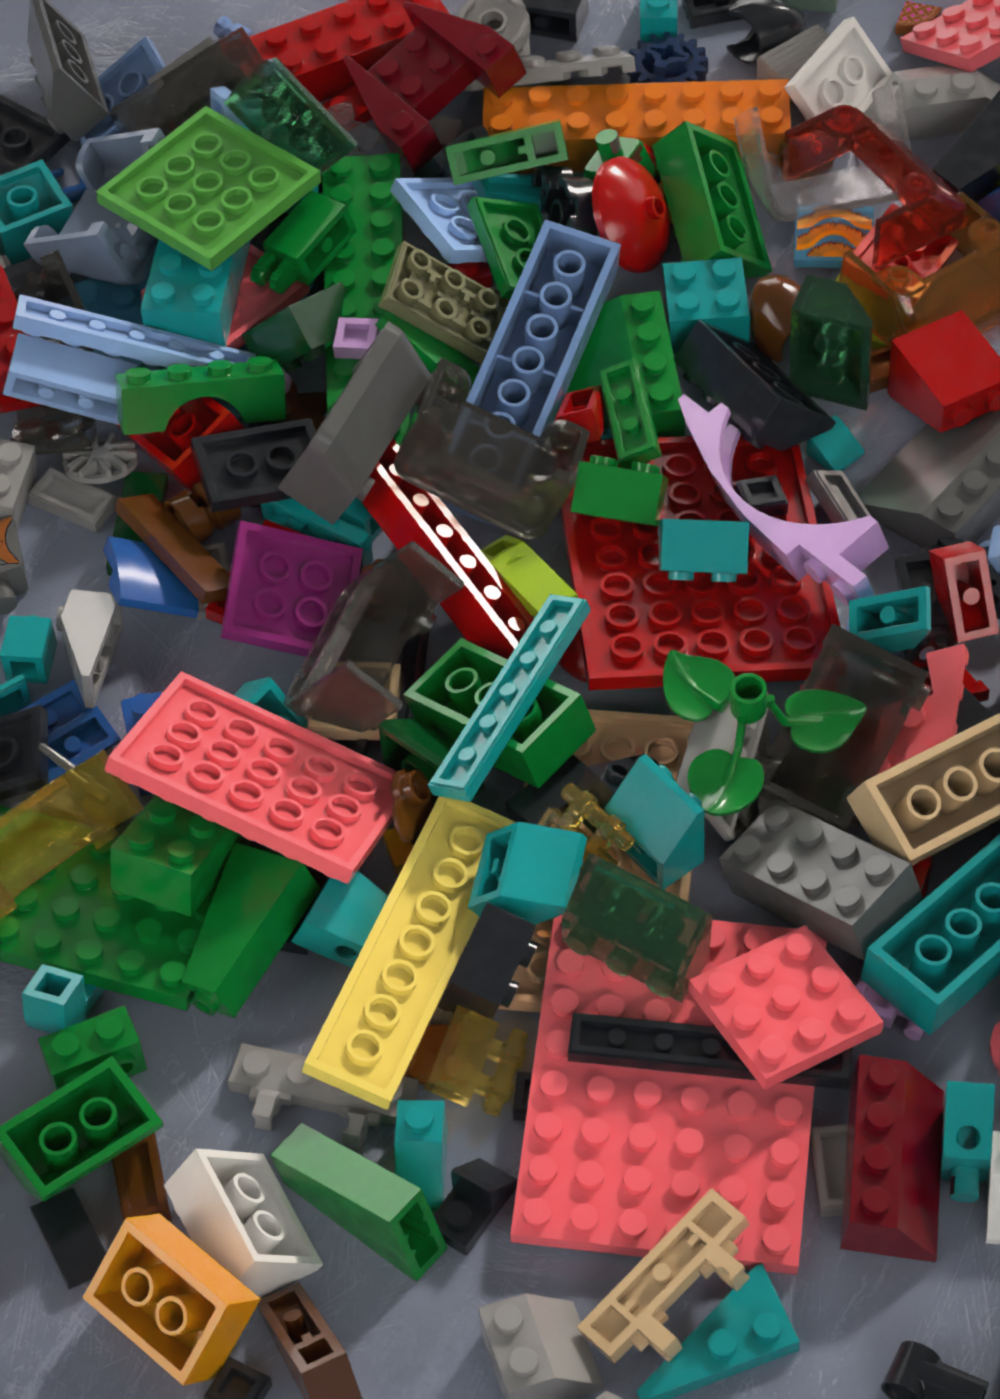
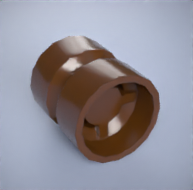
[164,480,242,543]

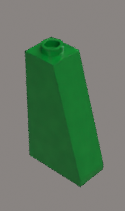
[181,843,321,1018]
[270,1123,448,1282]

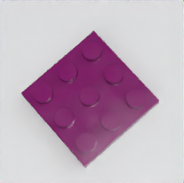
[220,521,363,663]

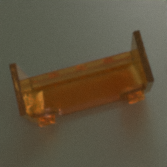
[836,192,1000,348]

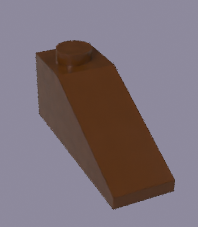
[257,1282,363,1399]

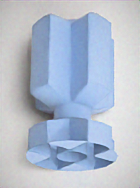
[213,16,253,44]

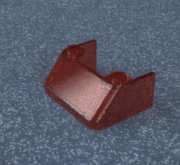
[783,105,966,270]

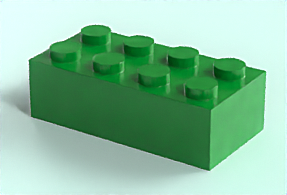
[403,638,596,789]
[110,795,251,917]

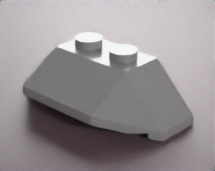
[864,65,1000,146]
[676,693,771,841]

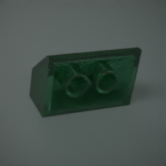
[224,57,358,175]
[790,274,873,411]
[562,853,713,1003]

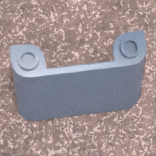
[23,127,166,286]

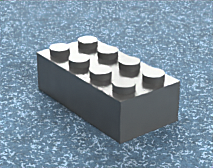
[718,799,923,961]

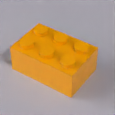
[82,1214,261,1386]

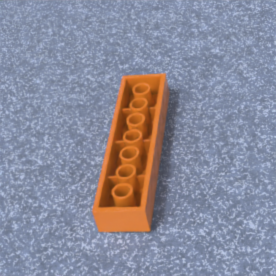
[483,79,791,174]

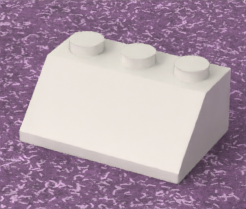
[164,1149,323,1298]

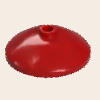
[592,156,670,274]

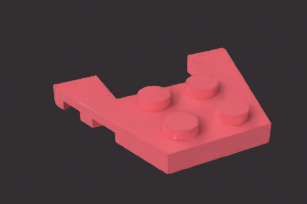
[799,643,969,788]

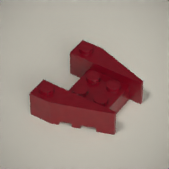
[343,1,527,174]

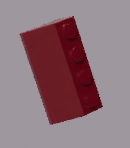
[840,1054,944,1262]

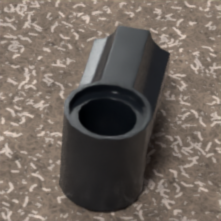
[881,1341,989,1399]

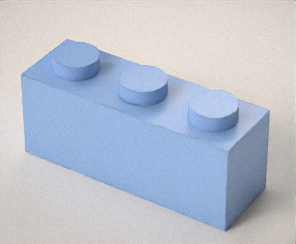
[3,333,137,425]

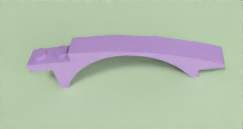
[678,394,889,605]

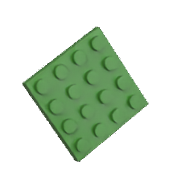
[96,106,321,271]

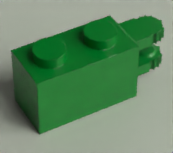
[250,191,357,294]

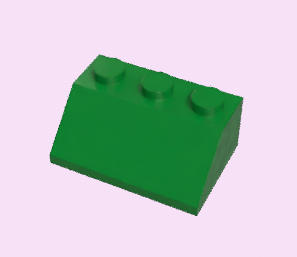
[0,1056,164,1202]

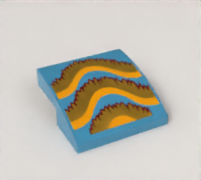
[794,206,874,268]

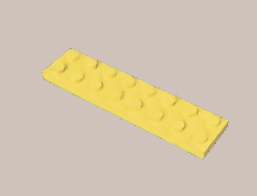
[302,796,516,1111]

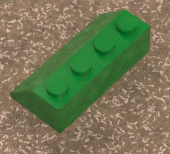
[652,121,772,279]

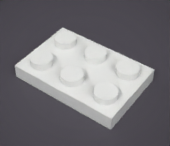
[784,17,893,145]

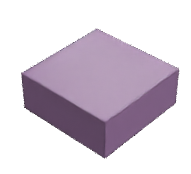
[333,317,380,359]

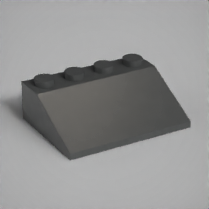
[858,410,1000,549]

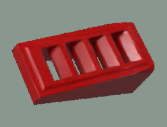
[554,385,605,448]

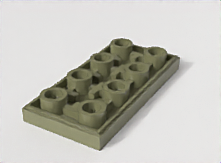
[379,241,509,364]

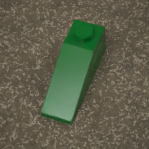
[445,119,569,185]

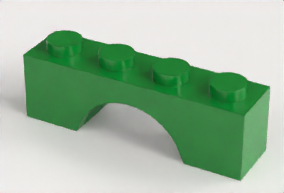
[115,356,286,435]

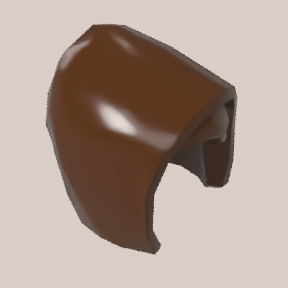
[749,274,825,363]

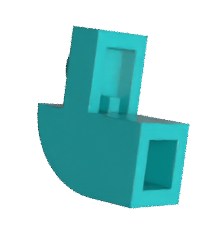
[22,964,104,1034]

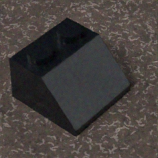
[438,902,538,1018]

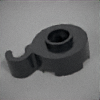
[531,165,598,236]

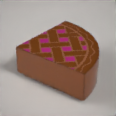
[895,1,942,36]

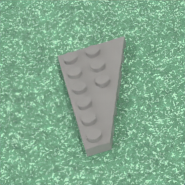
[463,45,636,91]

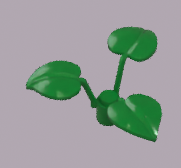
[663,650,867,816]

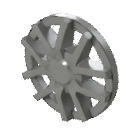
[62,433,139,484]

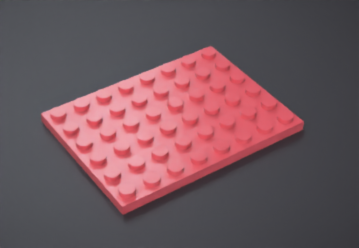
[510,905,827,1275]

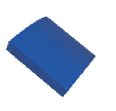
[103,536,199,618]
[20,679,121,785]

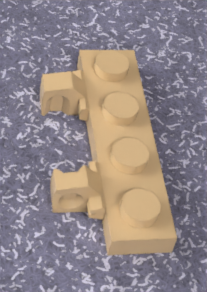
[577,1188,750,1364]

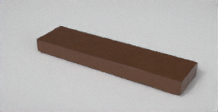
[115,493,230,604]

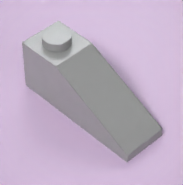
[56,590,124,708]

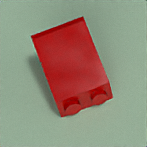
[887,310,1000,433]

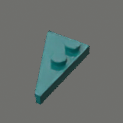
[636,1264,800,1399]

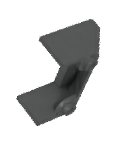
[278,321,434,525]

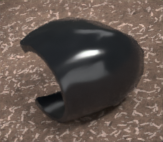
[726,0,805,64]

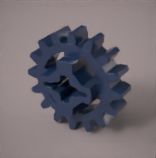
[627,32,708,84]

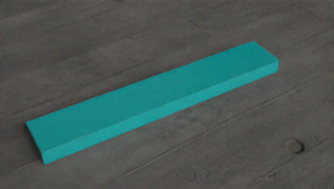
[428,594,591,802]

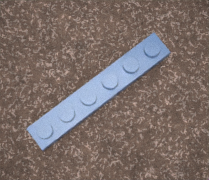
[13,294,256,367]

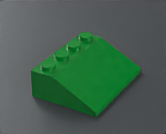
[566,290,685,437]

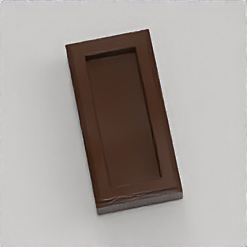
[112,1132,172,1222]

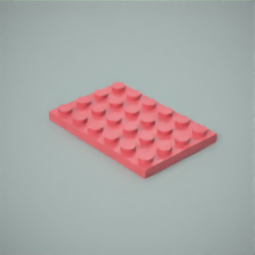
[104,671,397,884]

